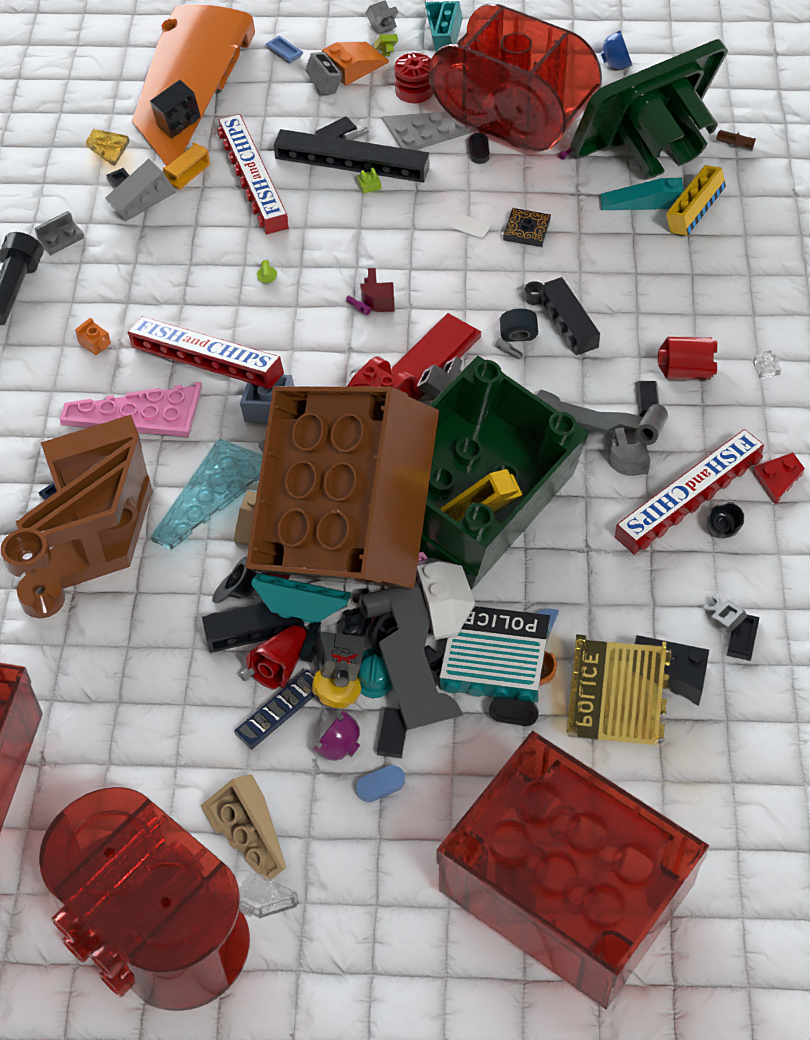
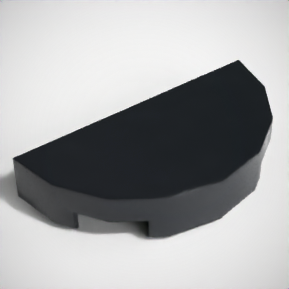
[300,622,321,663]

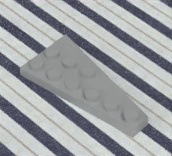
[382,107,508,150]

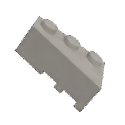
[105,159,176,221]

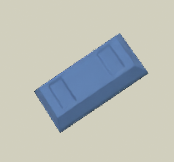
[266,35,303,63]

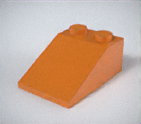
[322,42,389,86]

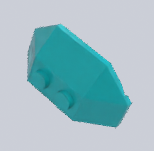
[252,572,351,623]

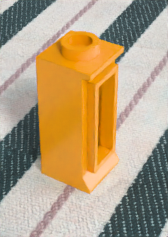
[163,142,210,190]

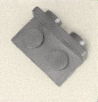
[35,211,85,256]

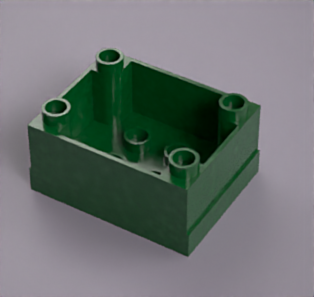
[419,355,589,590]

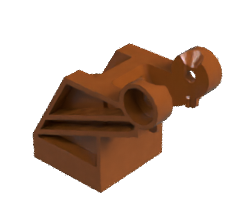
[1,414,152,619]

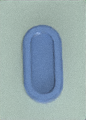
[356,765,405,802]

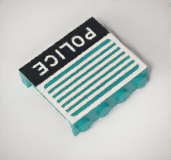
[440,606,550,703]

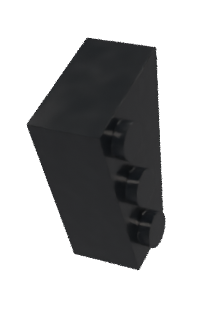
[632,635,709,706]

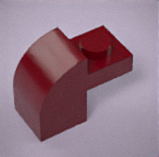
[360,268,395,312]

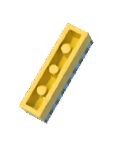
[666,165,726,236]

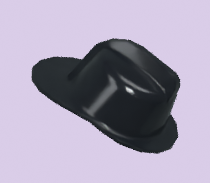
[212,556,257,603]

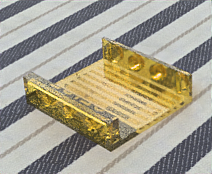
[566,634,671,746]

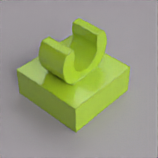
[374,34,398,56]
[357,168,382,194]

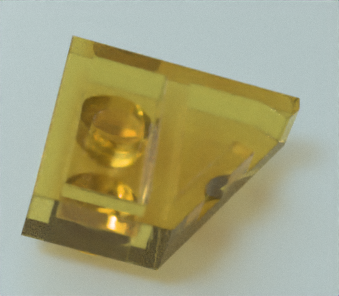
[86,129,130,166]

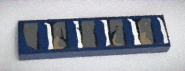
[234,669,317,750]

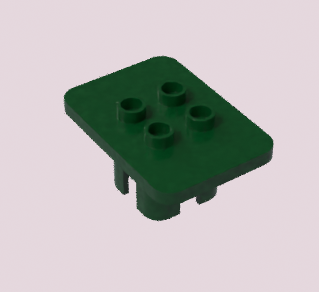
[570,39,728,179]

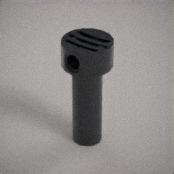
[0,232,44,325]

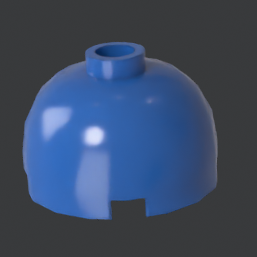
[600,30,633,70]

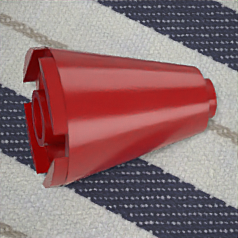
[246,625,307,690]

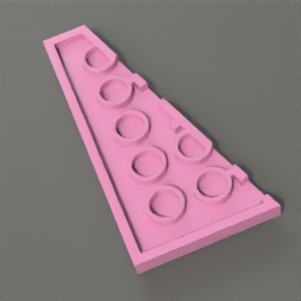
[59,382,202,437]

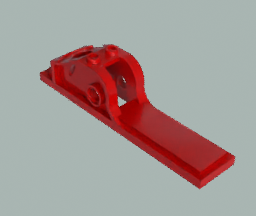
[347,313,481,401]

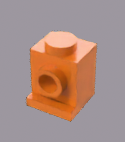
[75,318,111,356]

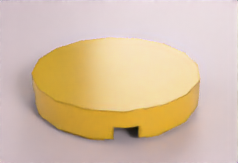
[312,670,361,709]

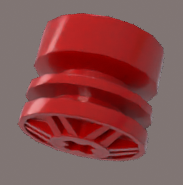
[394,53,434,104]

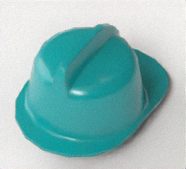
[357,648,392,699]

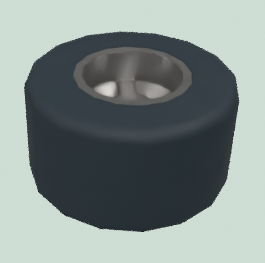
[499,308,539,342]

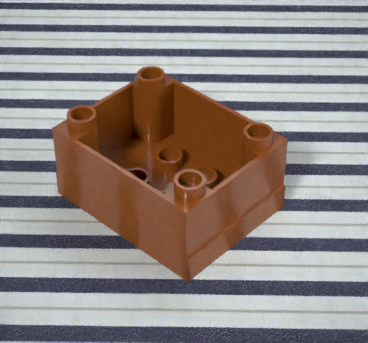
[246,386,439,589]

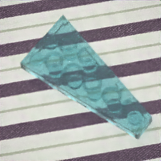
[151,438,263,550]

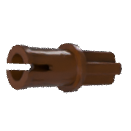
[716,130,756,150]

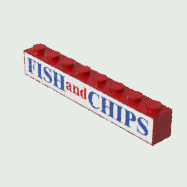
[217,114,289,235]
[128,316,284,389]
[615,429,764,555]

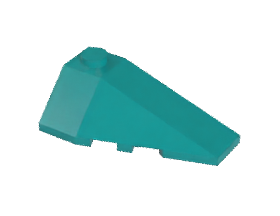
[600,178,684,210]

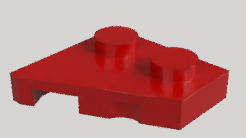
[753,452,805,504]

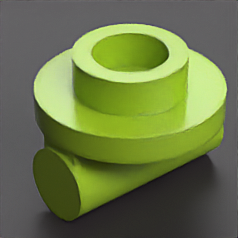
[257,260,277,283]

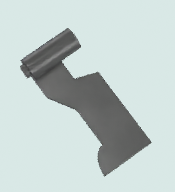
[536,390,668,445]
[359,582,463,730]

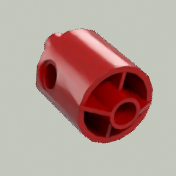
[657,336,718,380]

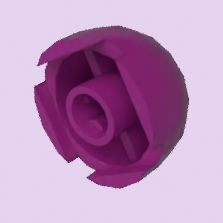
[313,710,360,761]

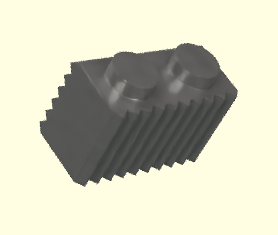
[305,52,343,95]

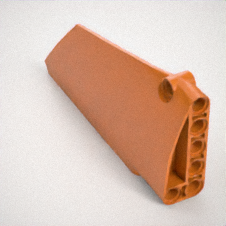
[132,4,255,166]

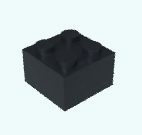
[150,79,201,139]

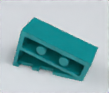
[425,1,463,54]

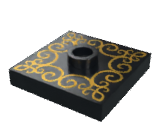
[503,208,551,247]

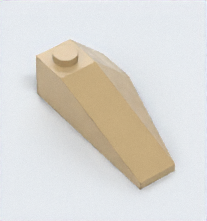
[200,774,287,882]

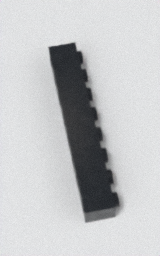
[274,129,430,183]

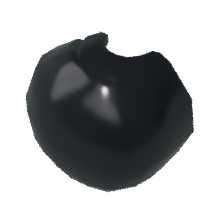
[707,502,744,538]

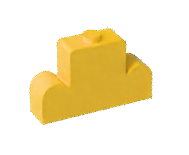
[440,469,523,522]

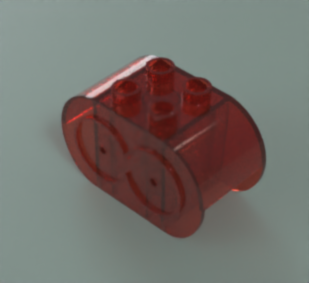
[428,3,602,151]
[39,787,250,1011]

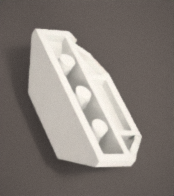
[415,558,475,640]

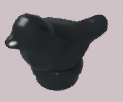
[342,608,371,637]

